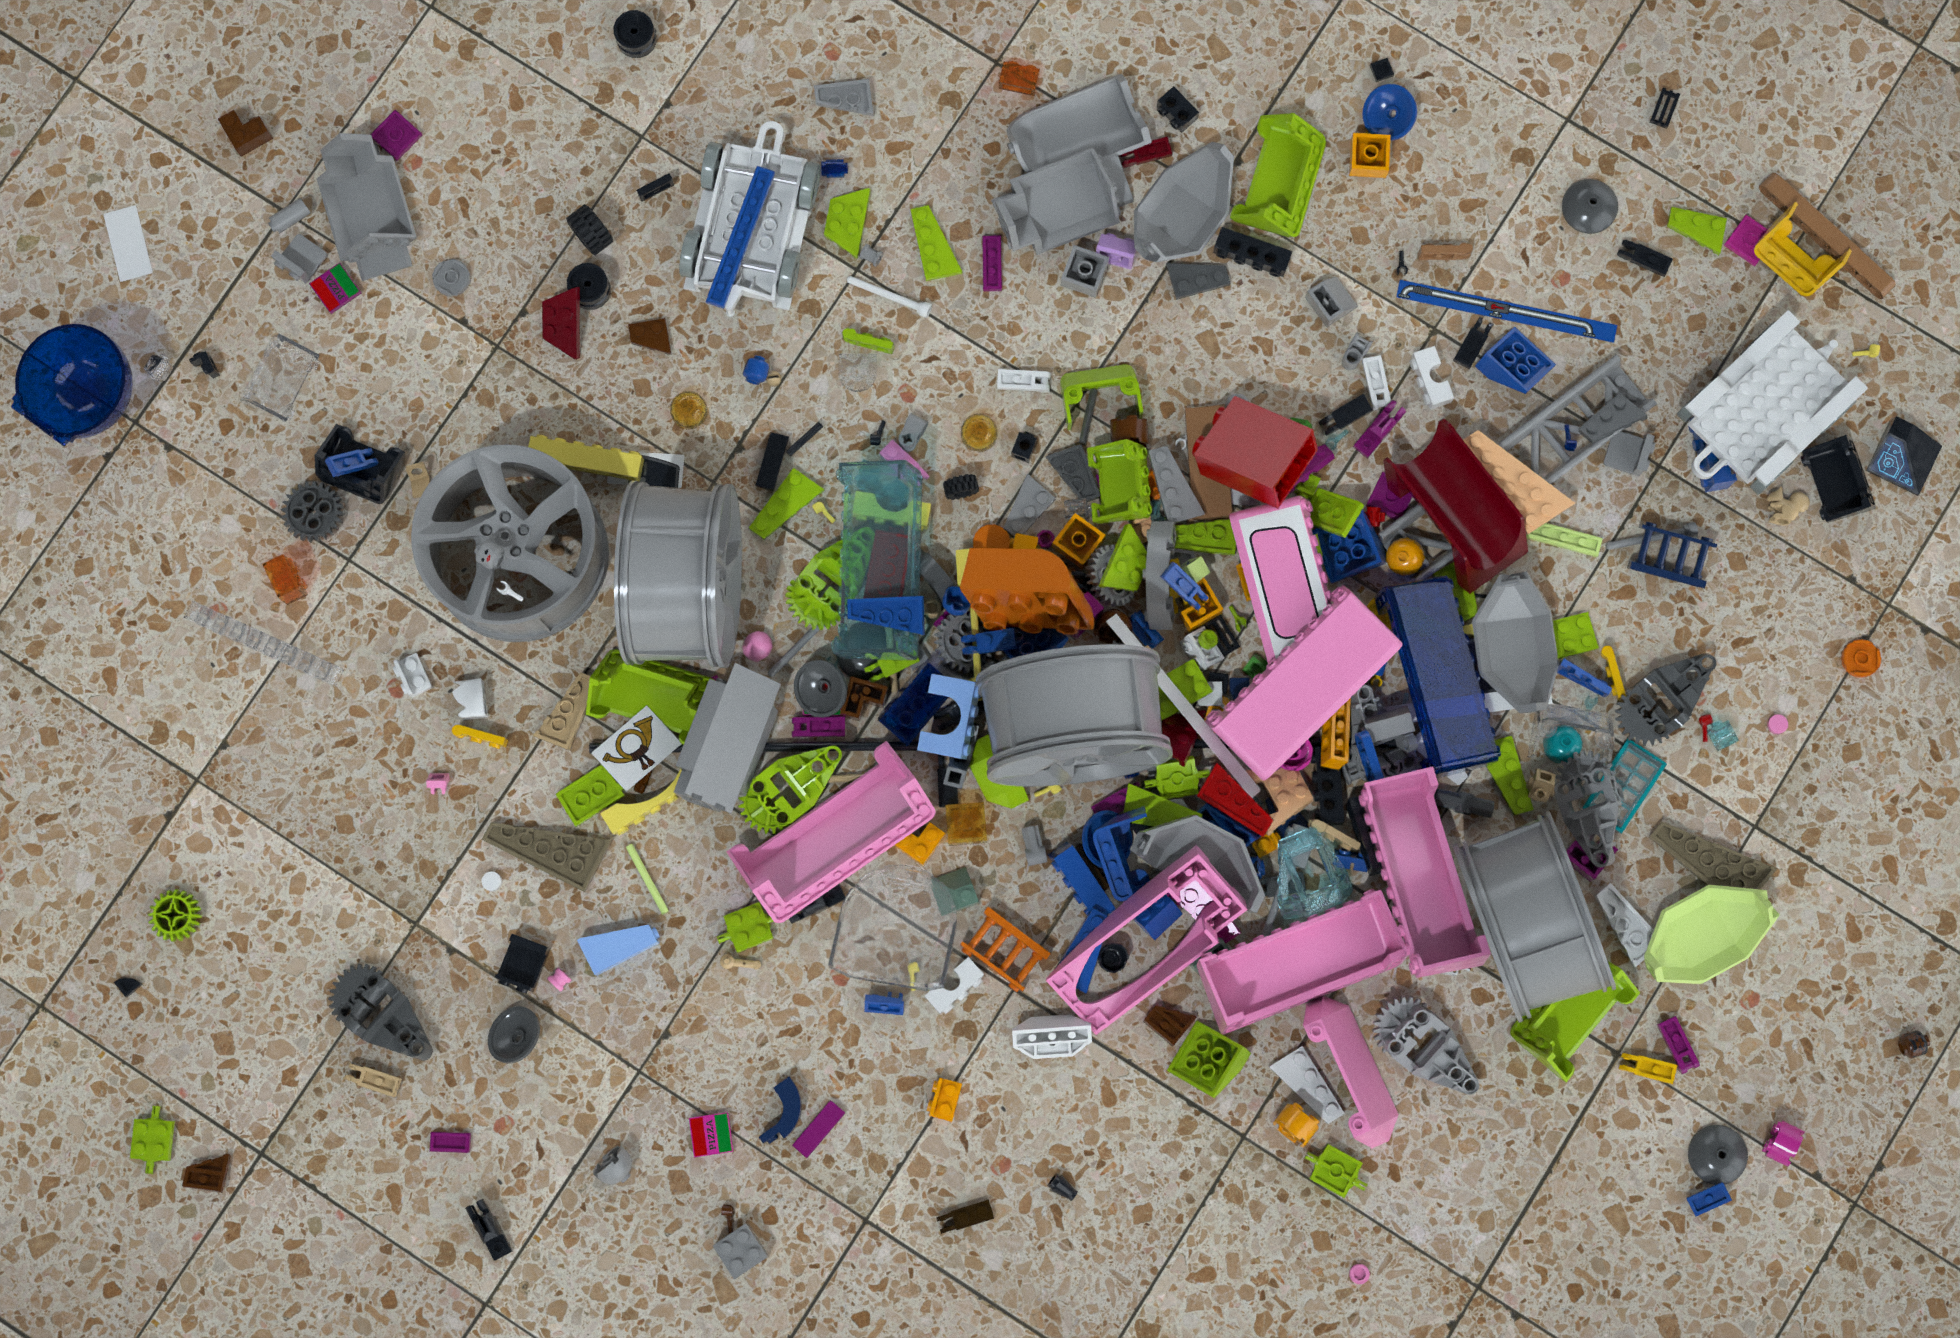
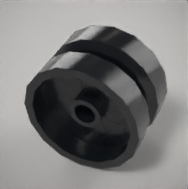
[613,10,657,58]
[567,263,611,310]

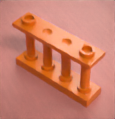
[960,907,1051,992]

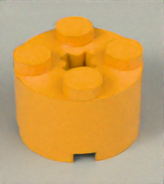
[1273,1102,1319,1148]

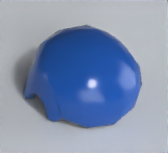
[942,586,971,616]

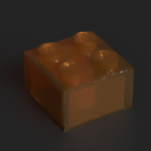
[262,554,308,605]

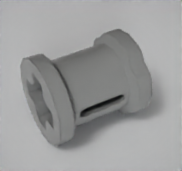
[859,244,884,267]

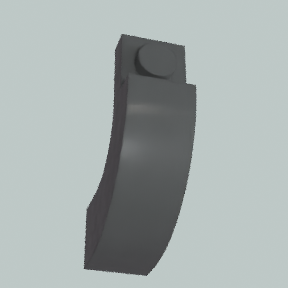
[909,549,956,603]
[943,723,980,789]

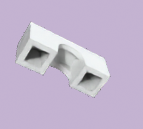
[1410,346,1454,410]
[925,957,984,1014]

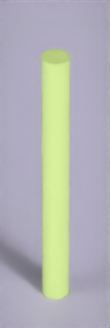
[626,844,669,915]

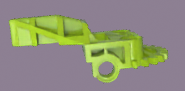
[785,527,875,630]
[738,746,842,834]

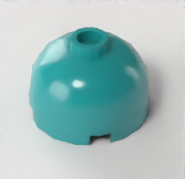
[1543,725,1583,764]

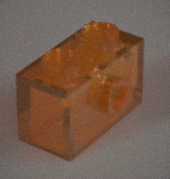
[999,61,1040,96]

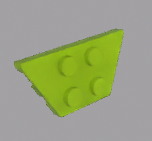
[824,188,870,259]
[1098,524,1147,592]

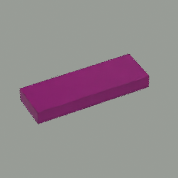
[982,235,1002,292]
[792,1100,845,1158]

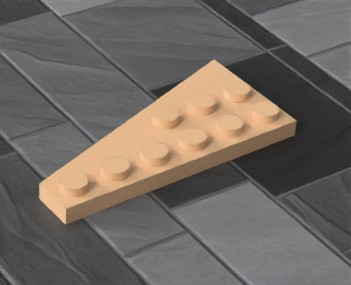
[1463,430,1575,535]

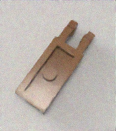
[1418,243,1473,260]

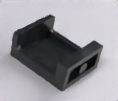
[494,934,551,994]

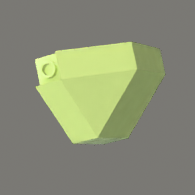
[1644,885,1780,984]

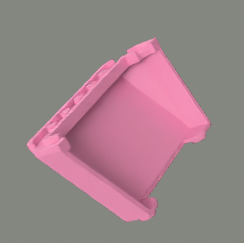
[1303,996,1399,1149]

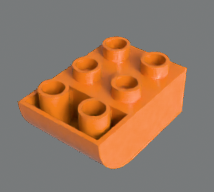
[960,548,1094,635]

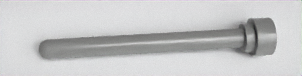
[1606,522,1698,550]
[768,609,833,677]

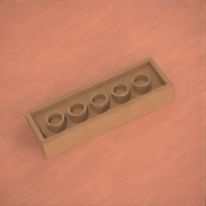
[1185,404,1232,520]

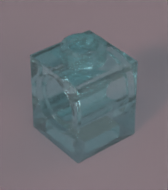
[1707,720,1739,752]

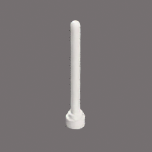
[847,276,932,318]

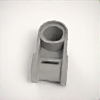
[1342,332,1373,370]
[899,413,928,452]
[1341,747,1361,785]

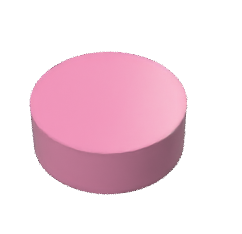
[1767,714,1788,734]
[1349,1264,1370,1284]

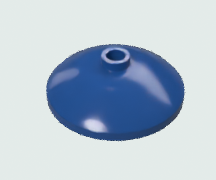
[1362,84,1417,141]
[1082,810,1132,868]

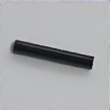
[786,421,823,457]

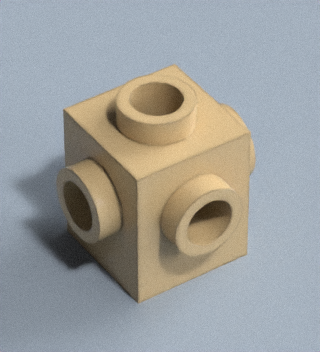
[1526,768,1556,803]

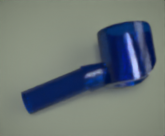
[1564,424,1577,451]

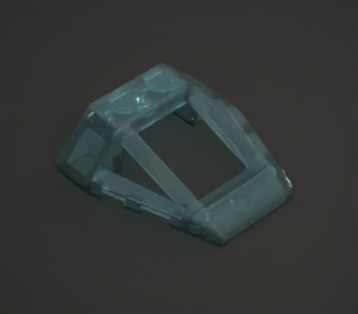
[1277,826,1353,920]

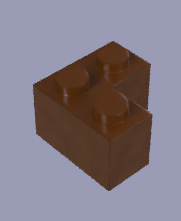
[218,110,273,157]
[840,677,889,722]

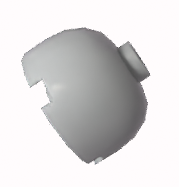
[593,1145,632,1185]

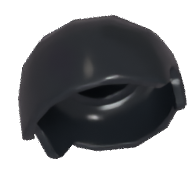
[1098,943,1129,973]

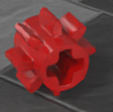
[1365,507,1385,527]

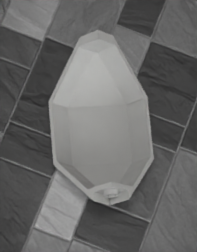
[1134,142,1234,262]
[1472,571,1559,713]
[1130,815,1265,913]

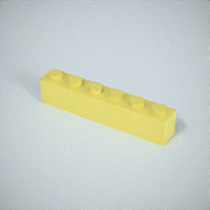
[528,434,644,482]

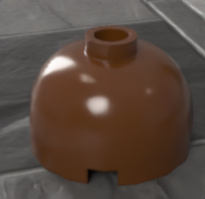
[1094,609,1132,644]

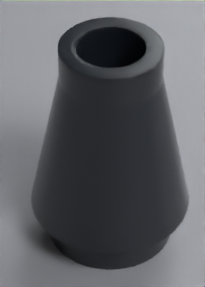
[1047,1173,1078,1201]

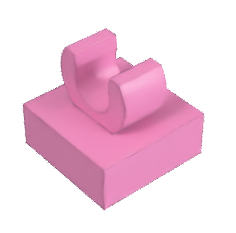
[426,773,450,794]

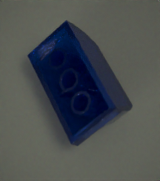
[878,662,949,746]

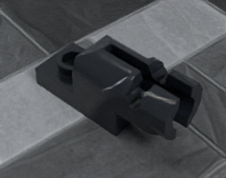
[789,883,847,924]
[465,1199,513,1261]

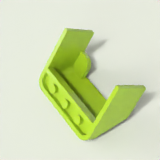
[1060,365,1143,431]

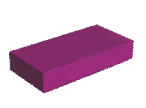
[429,1132,471,1153]

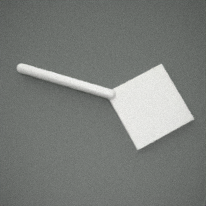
[1198,682,1225,710]

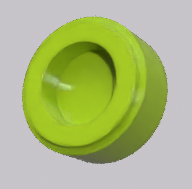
[1198,629,1218,650]

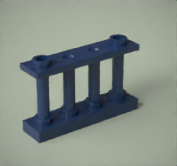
[1627,522,1717,589]

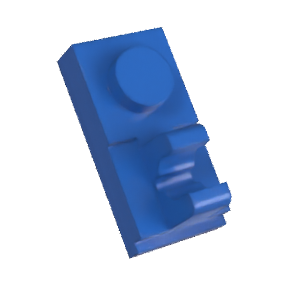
[864,992,904,1015]
[1686,1182,1732,1217]

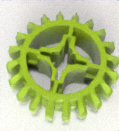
[148,889,202,942]

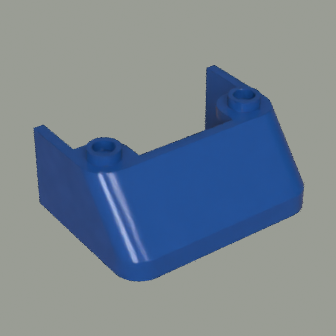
[1093,806,1150,901]

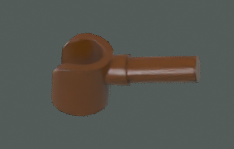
[721,1204,733,1233]

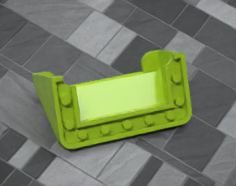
[1230,113,1326,237]
[586,649,714,745]
[1510,961,1640,1082]

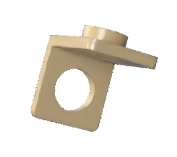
[405,462,430,498]

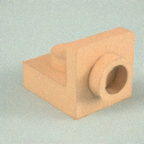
[1131,516,1152,544]

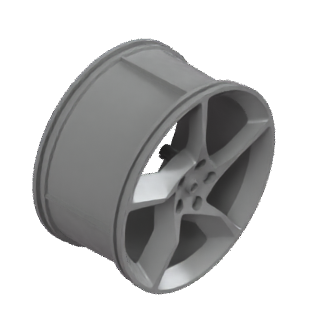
[411,444,609,642]
[614,481,742,668]
[976,644,1173,787]
[1453,810,1616,1023]

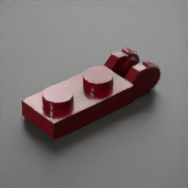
[1119,137,1173,168]

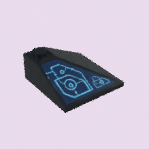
[1866,416,1942,496]

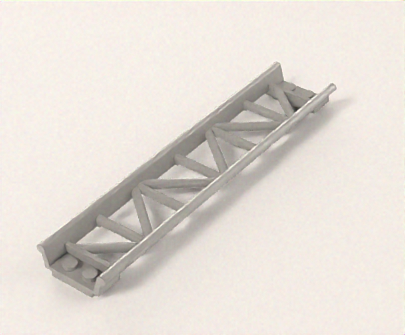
[1378,355,1657,585]

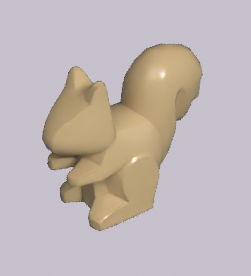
[1767,487,1810,526]

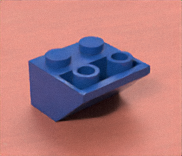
[1133,895,1183,940]

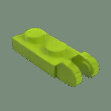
[842,328,894,354]
[864,644,920,682]

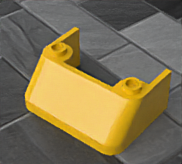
[1754,202,1852,296]

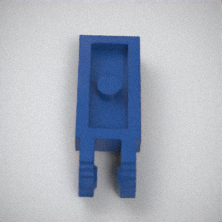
[325,448,379,477]
[1160,562,1209,610]
[961,628,1017,654]

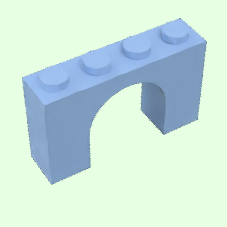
[917,674,981,759]

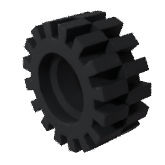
[943,474,979,500]

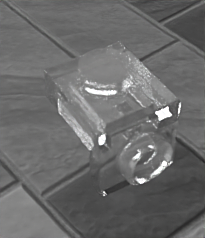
[1064,498,1092,522]

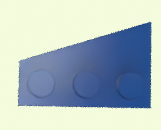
[1557,658,1612,698]

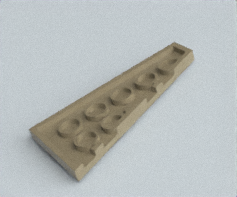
[482,822,612,892]
[1649,822,1778,889]

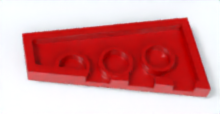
[1197,763,1274,837]

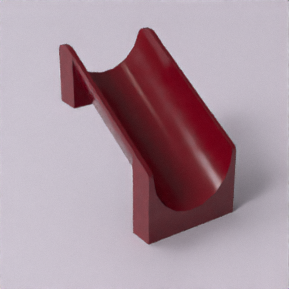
[1383,418,1528,594]

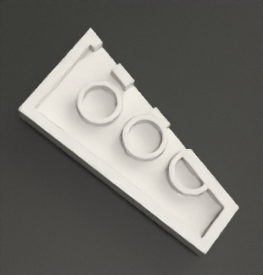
[1595,883,1654,968]
[1269,1046,1345,1124]

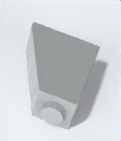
[1361,705,1415,742]

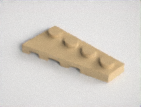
[533,672,591,751]

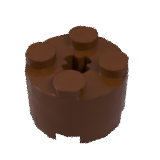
[1110,415,1149,447]

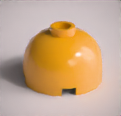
[1386,538,1425,576]

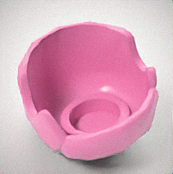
[742,631,773,662]

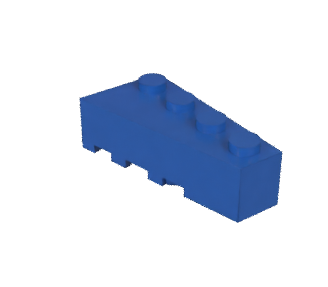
[1688,416,1737,493]
[1048,842,1116,916]

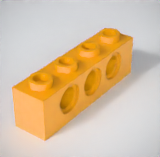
[1321,698,1351,770]

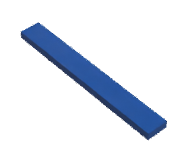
[706,166,775,309]

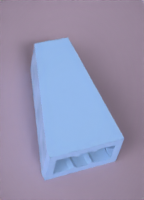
[577,924,660,976]

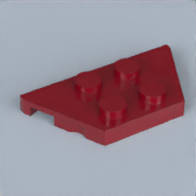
[542,287,580,360]
[1161,710,1206,767]

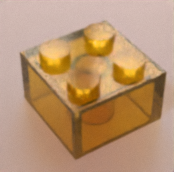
[945,802,987,846]

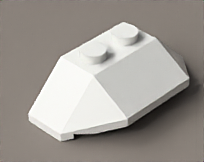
[1012,1014,1092,1059]

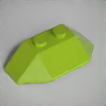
[969,734,1029,809]

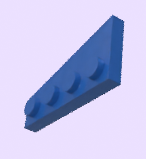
[847,596,925,635]
[1056,907,1108,994]

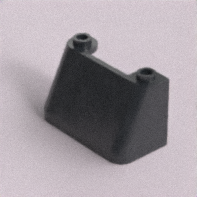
[314,424,405,504]
[1801,435,1876,523]

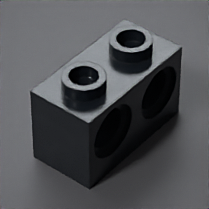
[1157,86,1199,133]

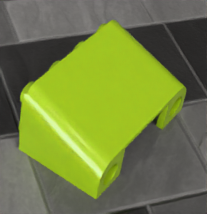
[1087,439,1152,524]

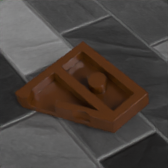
[628,318,672,355]
[1143,1005,1197,1047]
[182,1154,231,1193]

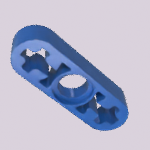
[1355,730,1384,782]

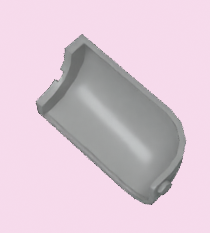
[1007,74,1152,173]

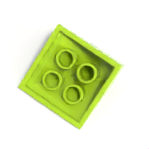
[1167,1021,1251,1098]

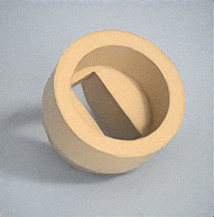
[766,371,781,387]

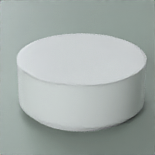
[482,871,502,891]

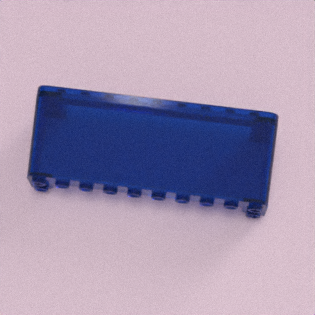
[1374,575,1501,778]

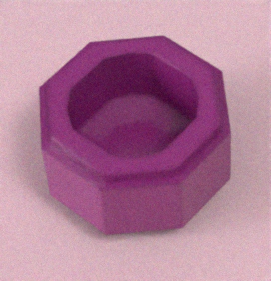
[1037,530,1055,549]

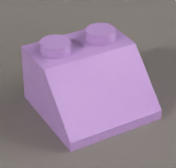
[1096,233,1136,270]

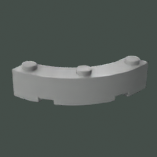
[1143,521,1177,630]

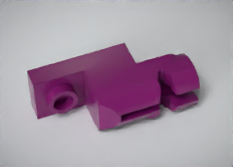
[1353,400,1406,459]

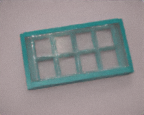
[1582,738,1667,834]

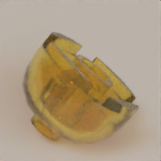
[670,391,708,430]
[960,414,998,452]

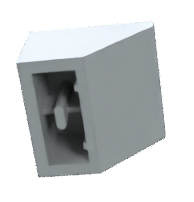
[1305,277,1358,327]

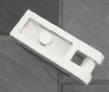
[1362,355,1391,410]
[997,369,1051,393]

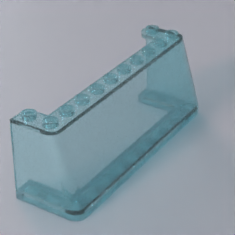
[831,460,922,660]

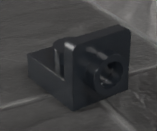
[189,351,220,379]

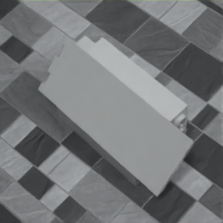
[317,133,417,281]
[991,148,1134,255]
[674,663,781,813]

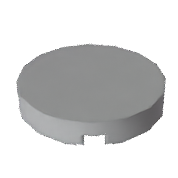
[432,259,470,297]

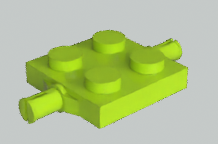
[1144,756,1210,799]
[716,902,774,953]
[130,1106,175,1174]
[1304,1144,1368,1198]

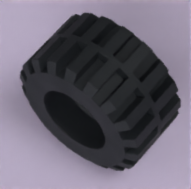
[566,204,613,256]

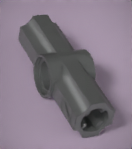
[1434,788,1495,818]

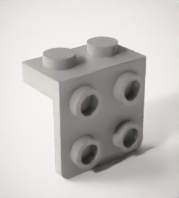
[271,234,327,284]
[1603,431,1656,476]

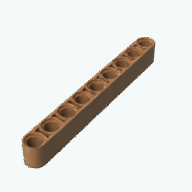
[1759,173,1896,299]

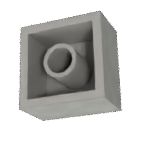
[1061,245,1109,298]
[713,1223,769,1279]

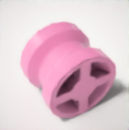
[547,967,572,992]

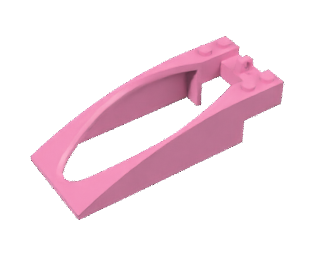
[1046,845,1248,1035]

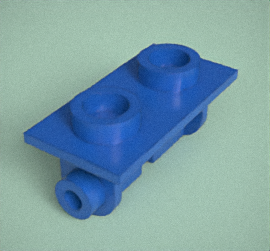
[1130,610,1164,649]
[1332,848,1367,872]

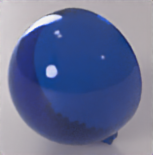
[11,324,133,446]

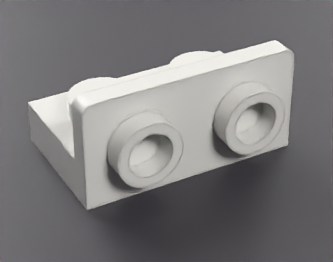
[1180,626,1224,672]
[393,653,433,698]

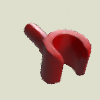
[1699,714,1713,742]

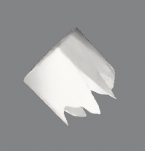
[452,678,488,721]

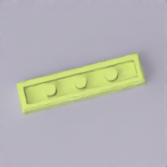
[1526,523,1603,557]

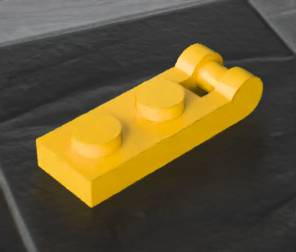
[1600,646,1626,700]
[452,725,508,749]

